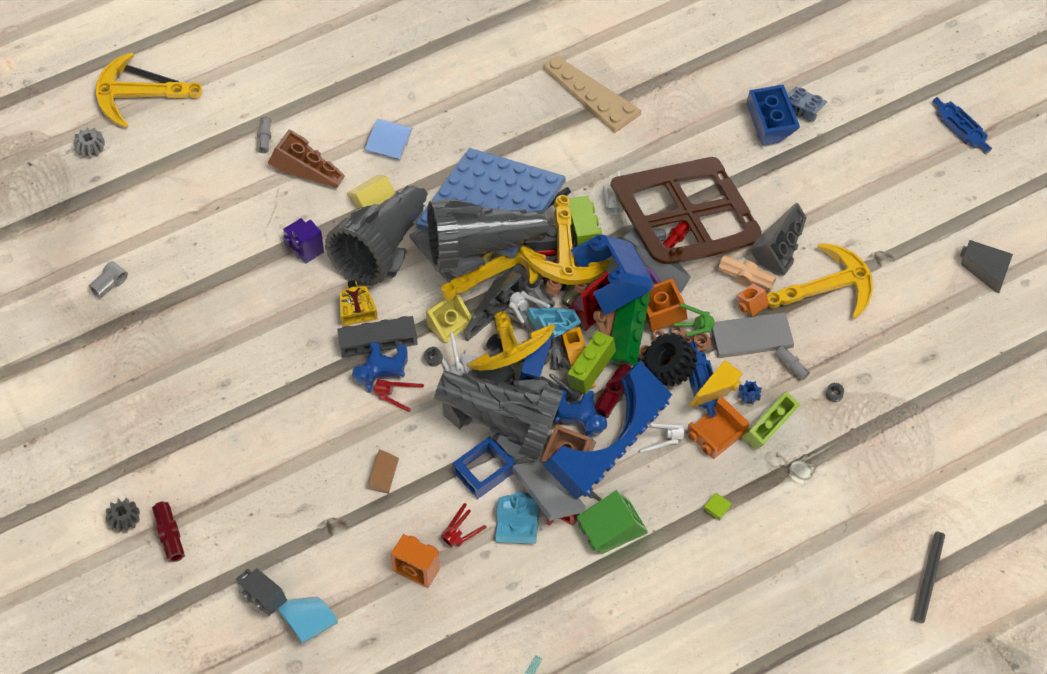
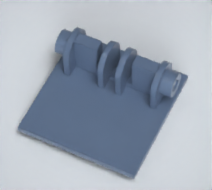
[788,87,828,121]

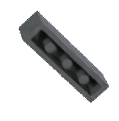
[337,316,418,358]

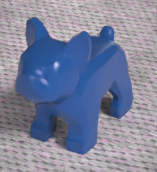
[352,343,408,393]
[555,389,607,438]

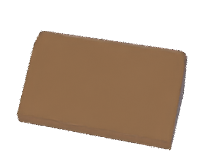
[369,449,399,494]

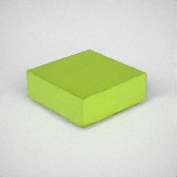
[704,493,732,521]

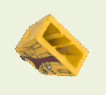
[340,281,378,327]

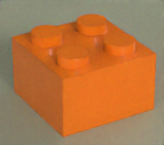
[646,278,688,331]
[391,534,440,588]

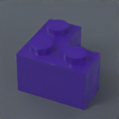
[283,218,324,264]

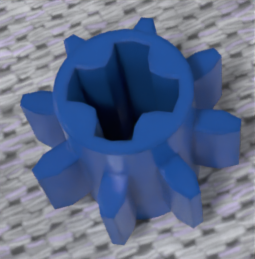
[738,380,762,405]

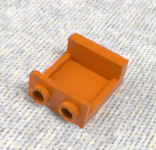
[687,397,750,459]

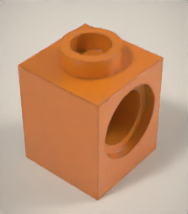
[736,284,769,317]

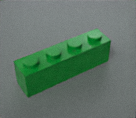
[609,293,650,367]

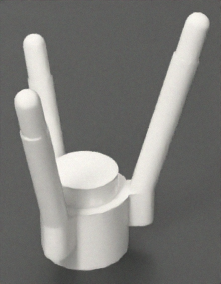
[604,171,624,214]
[509,291,550,324]
[442,332,469,376]
[639,423,684,453]

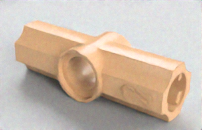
[718,255,777,292]

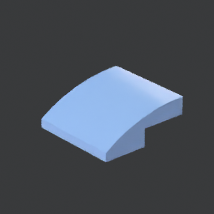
[365,119,412,160]

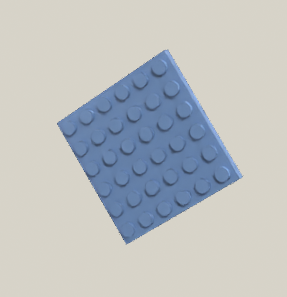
[416,148,566,258]

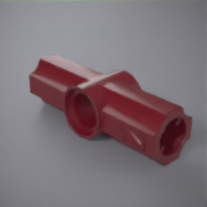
[594,364,631,418]
[152,501,185,562]

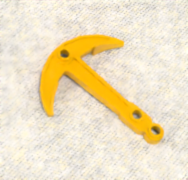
[96,52,202,128]
[520,195,610,285]
[441,244,540,300]
[767,244,873,319]
[466,311,555,371]

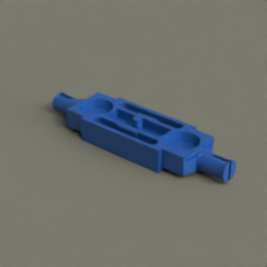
[932,97,992,153]
[688,341,718,418]

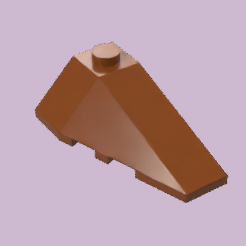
[268,129,345,188]

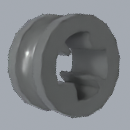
[424,347,443,366]
[826,383,844,402]

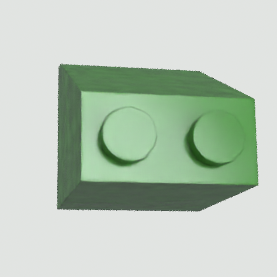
[577,490,648,554]

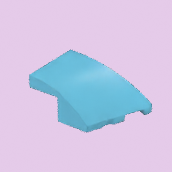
[526,308,581,338]
[495,491,540,543]
[277,597,338,644]

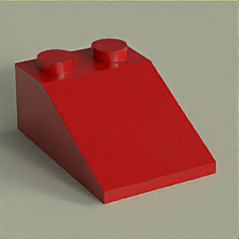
[568,271,610,331]

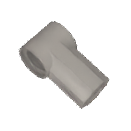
[88,261,128,298]

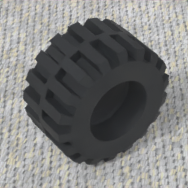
[644,333,698,387]

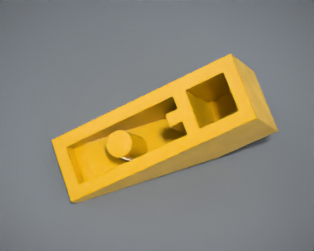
[689,360,743,407]

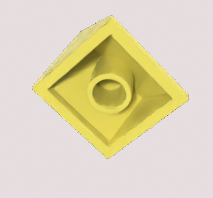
[347,175,395,208]
[426,293,472,343]

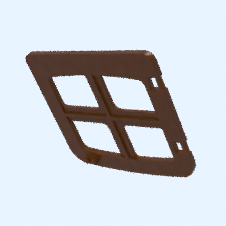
[610,157,762,264]

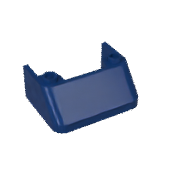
[571,235,654,315]

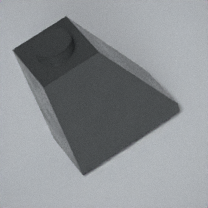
[960,240,1013,293]

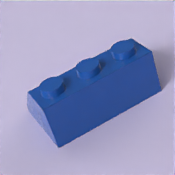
[746,84,800,146]

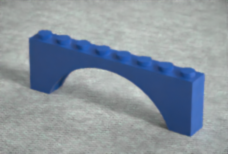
[543,361,673,499]

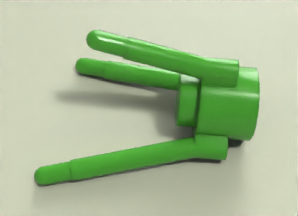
[673,303,715,337]

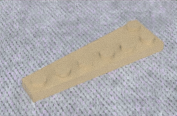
[544,56,642,133]

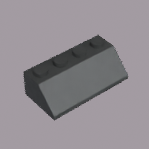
[443,348,515,430]

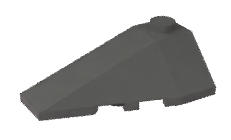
[750,203,807,275]
[622,228,691,293]
[465,272,522,341]

